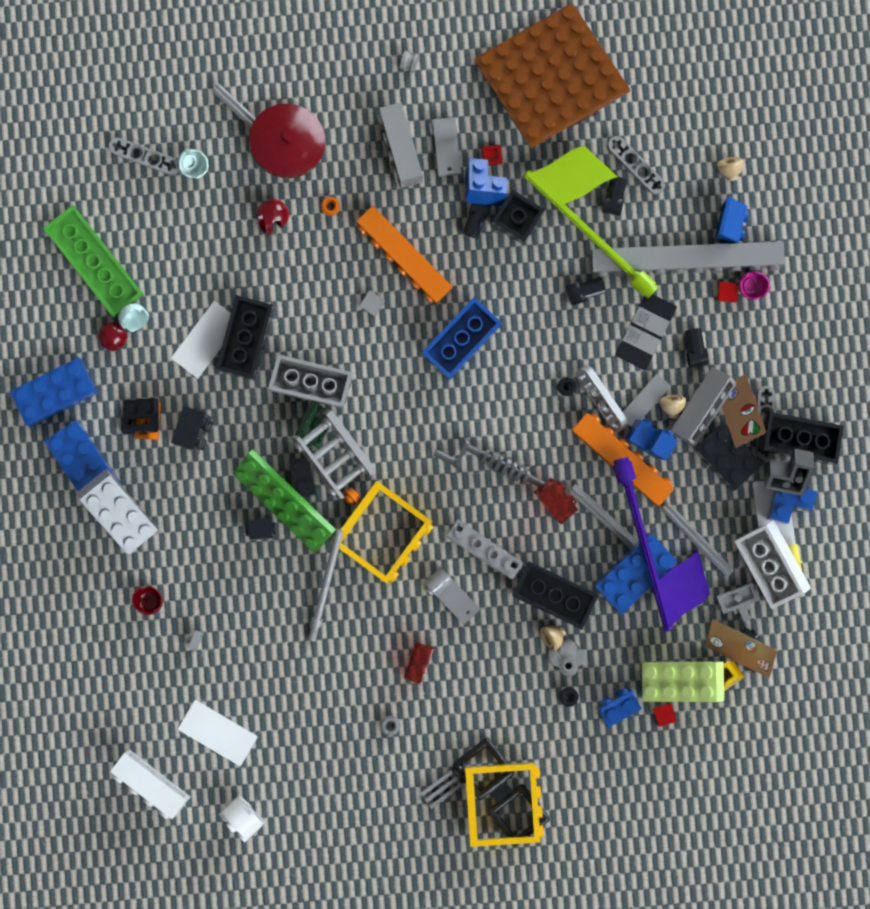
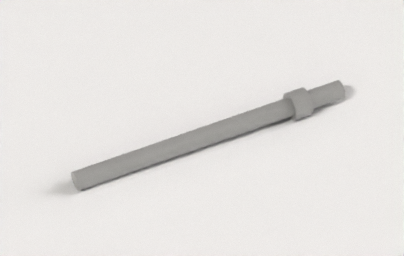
[308,529,343,641]

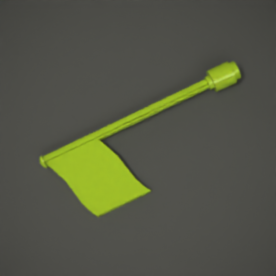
[523,146,659,298]

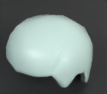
[177,149,209,179]
[118,303,149,332]

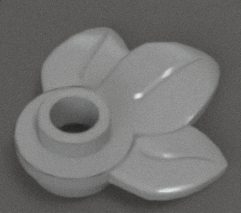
[548,638,587,677]

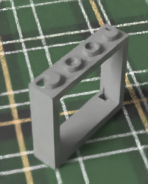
[447,519,523,580]

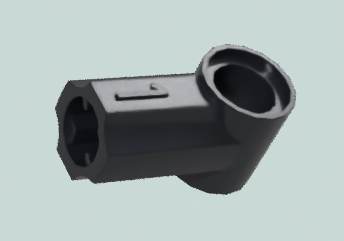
[601,177,627,216]
[463,203,491,239]
[565,277,606,305]
[684,328,709,368]

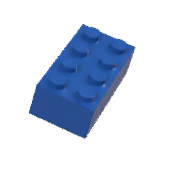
[422,297,502,381]
[9,357,99,427]
[44,420,122,491]
[593,533,678,615]

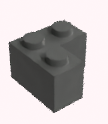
[764,449,814,496]

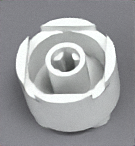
[219,795,265,842]

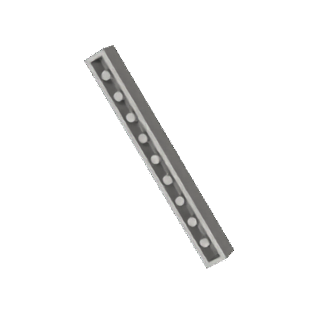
[591,242,785,277]

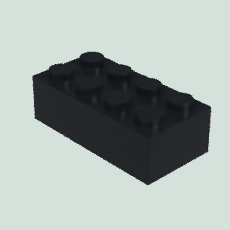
[216,295,275,381]
[757,412,844,465]
[512,561,599,630]

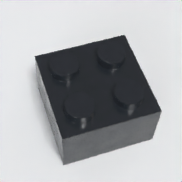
[492,190,545,245]

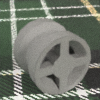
[399,50,420,73]

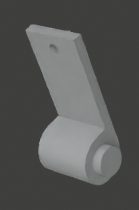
[429,117,461,177]
[424,567,481,625]

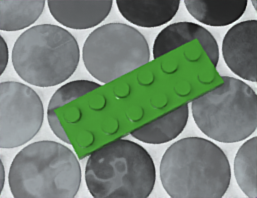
[43,205,144,318]
[233,450,336,554]

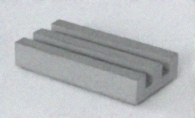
[420,770,463,809]

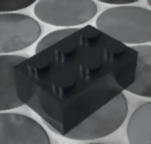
[171,406,214,454]
[693,422,763,491]

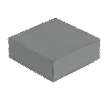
[359,290,386,317]

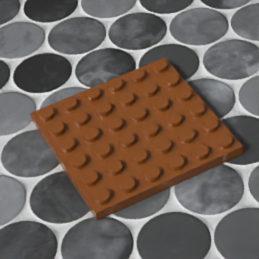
[474,3,630,149]

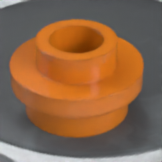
[321,197,340,216]
[343,488,361,506]

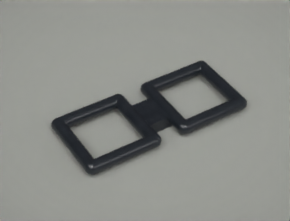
[452,738,550,846]

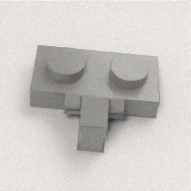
[716,582,759,622]

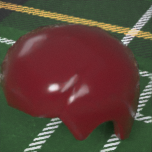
[97,322,128,351]
[132,586,163,615]

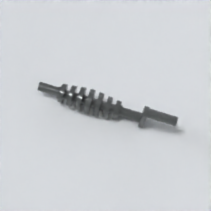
[433,439,546,489]

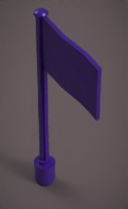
[613,457,710,632]

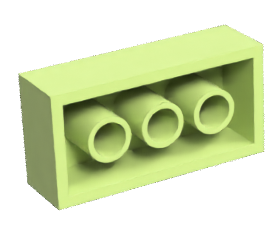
[642,662,724,702]

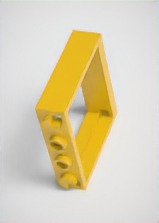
[331,481,433,584]
[465,762,544,847]

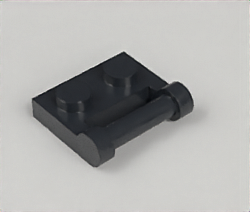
[121,398,159,435]

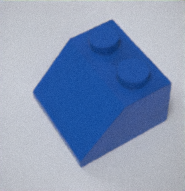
[714,197,749,244]

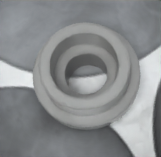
[381,716,400,735]

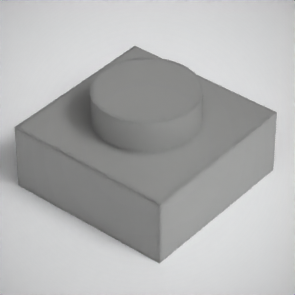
[187,630,204,651]

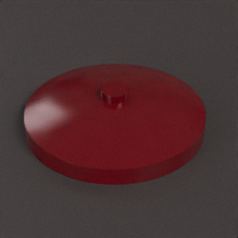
[249,104,325,178]

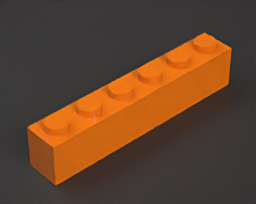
[356,205,453,305]
[571,413,674,507]

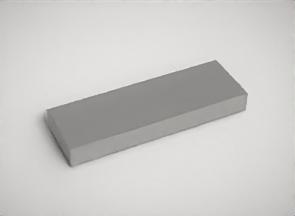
[623,374,671,427]

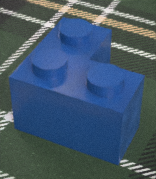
[465,158,507,206]
[624,418,678,461]
[767,489,817,524]

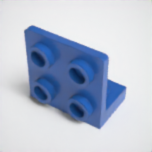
[597,687,642,728]

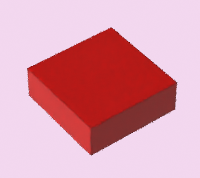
[481,145,503,166]
[717,282,739,303]
[652,703,677,727]

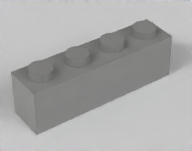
[671,367,737,447]

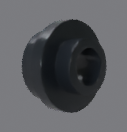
[557,377,577,396]
[559,687,579,707]

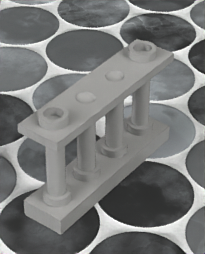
[291,409,376,499]

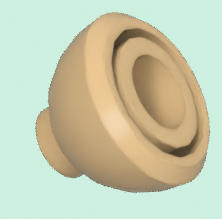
[717,157,744,181]
[659,395,686,418]
[540,625,566,651]

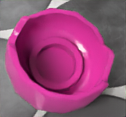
[739,271,770,300]

